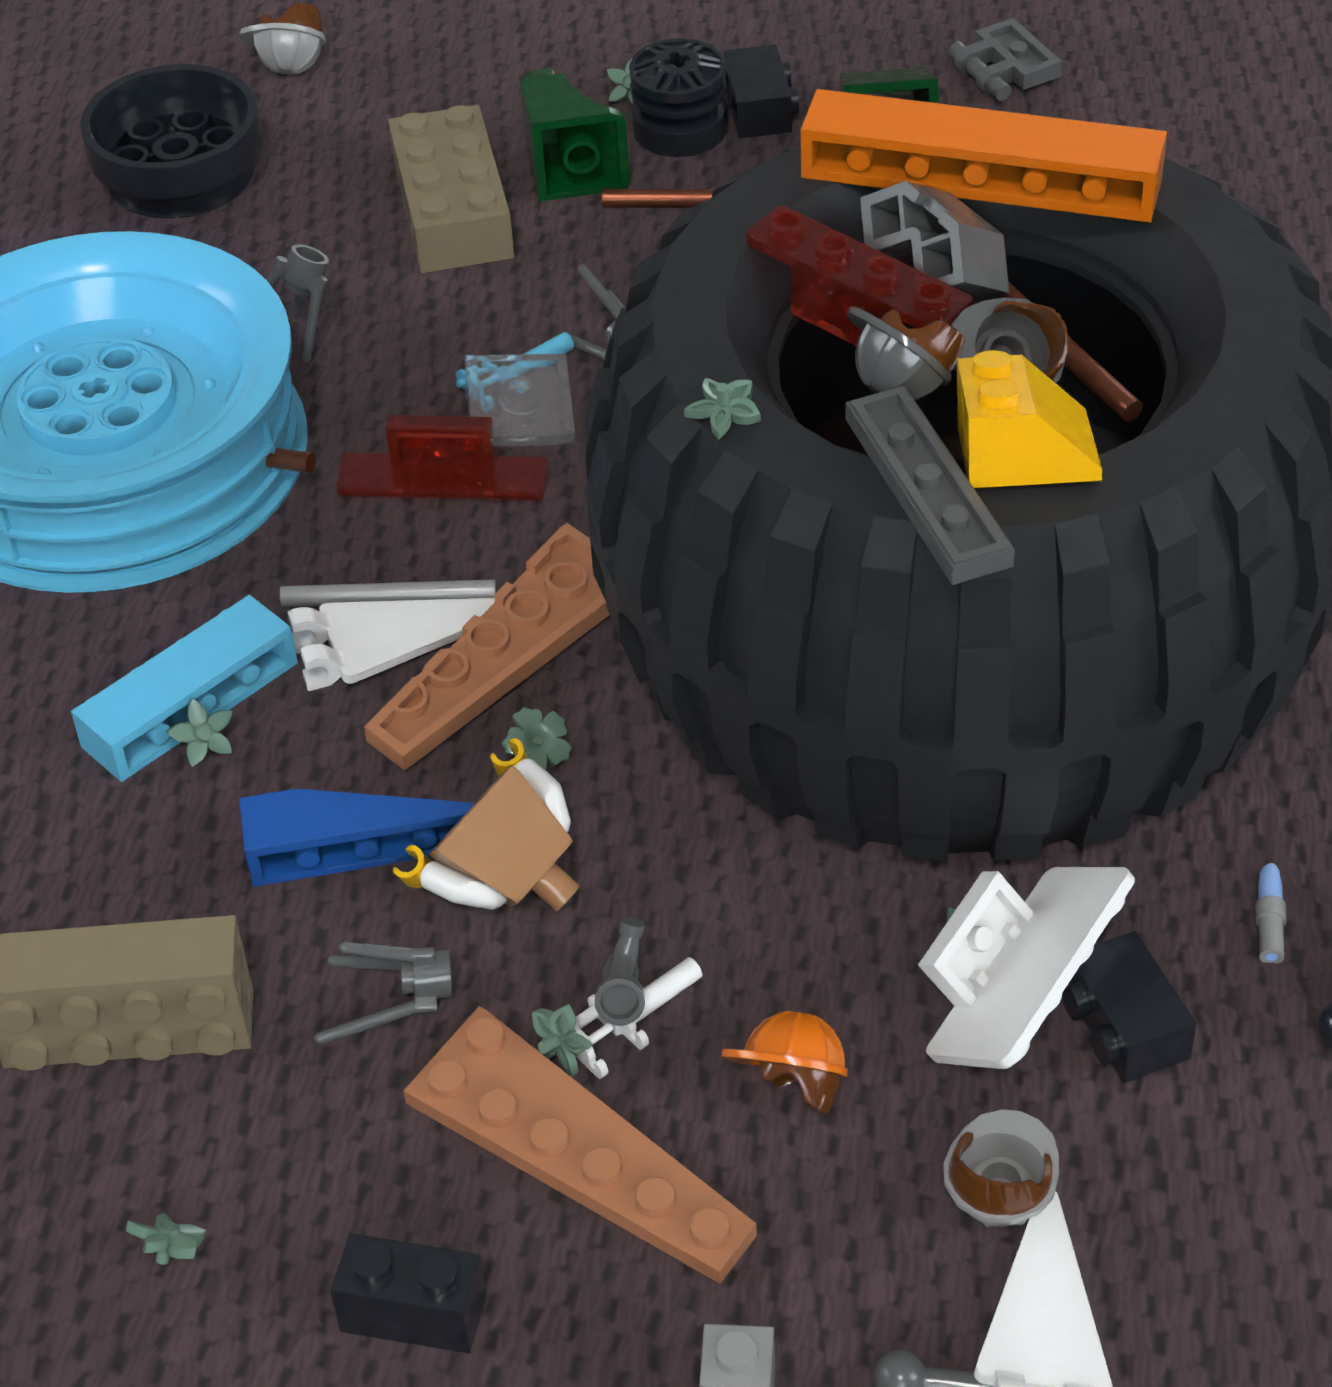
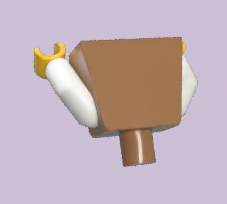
[393,738,580,911]

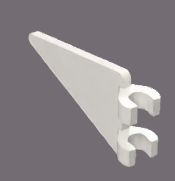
[288,598,495,691]
[974,1191,1113,1387]

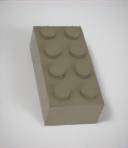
[388,105,515,273]
[0,915,254,1071]

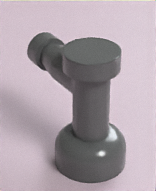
[595,917,645,1026]

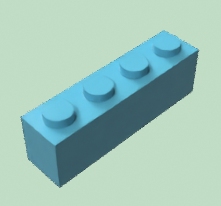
[71,595,298,782]

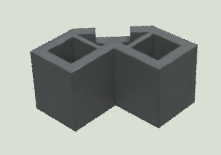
[860,181,1009,308]

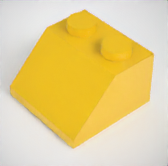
[957,350,1102,488]

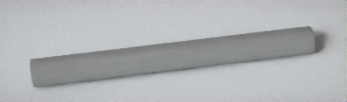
[280,579,497,608]

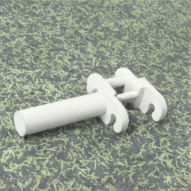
[574,957,702,1079]

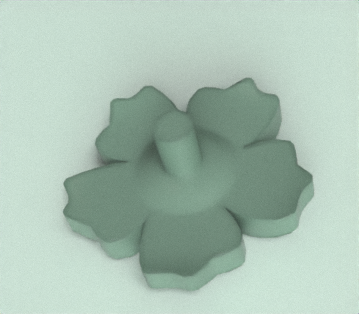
[501,707,572,770]

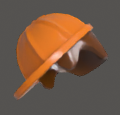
[720,1011,848,1115]

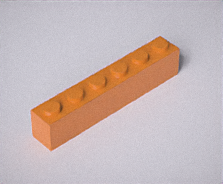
[801,89,1167,222]

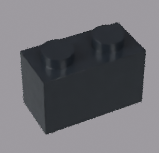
[723,44,799,139]
[1062,931,1197,1084]
[330,1233,487,1354]

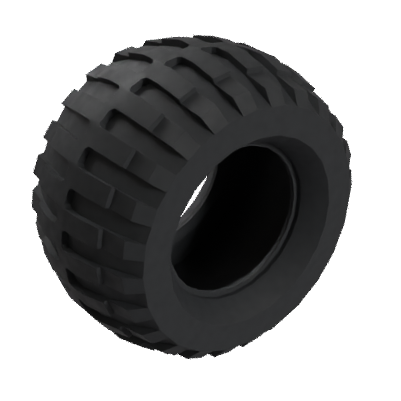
[585,146,1332,863]

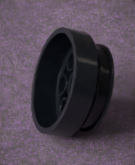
[80,64,262,219]

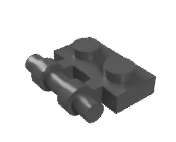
[948,18,1062,101]

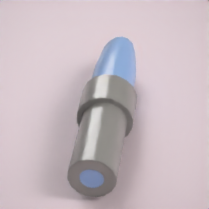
[1255,863,1286,963]

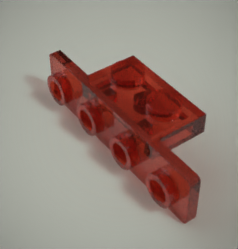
[746,206,973,346]
[336,415,548,500]

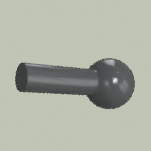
[873,1349,993,1387]

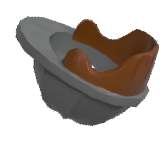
[951,297,1069,383]
[846,306,965,400]

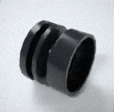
[629,38,728,158]

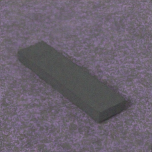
[845,386,1015,585]

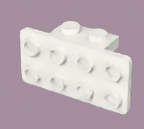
[918,867,1135,1069]

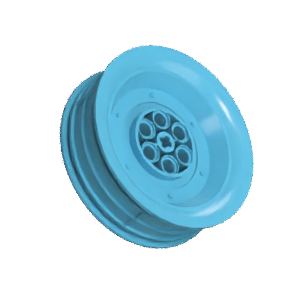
[0,231,308,593]

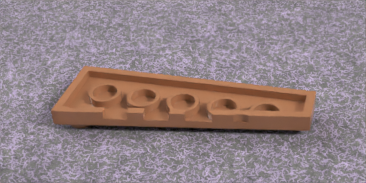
[364,523,609,771]
[403,1006,757,1284]

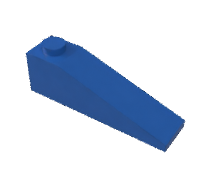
[239,789,475,887]

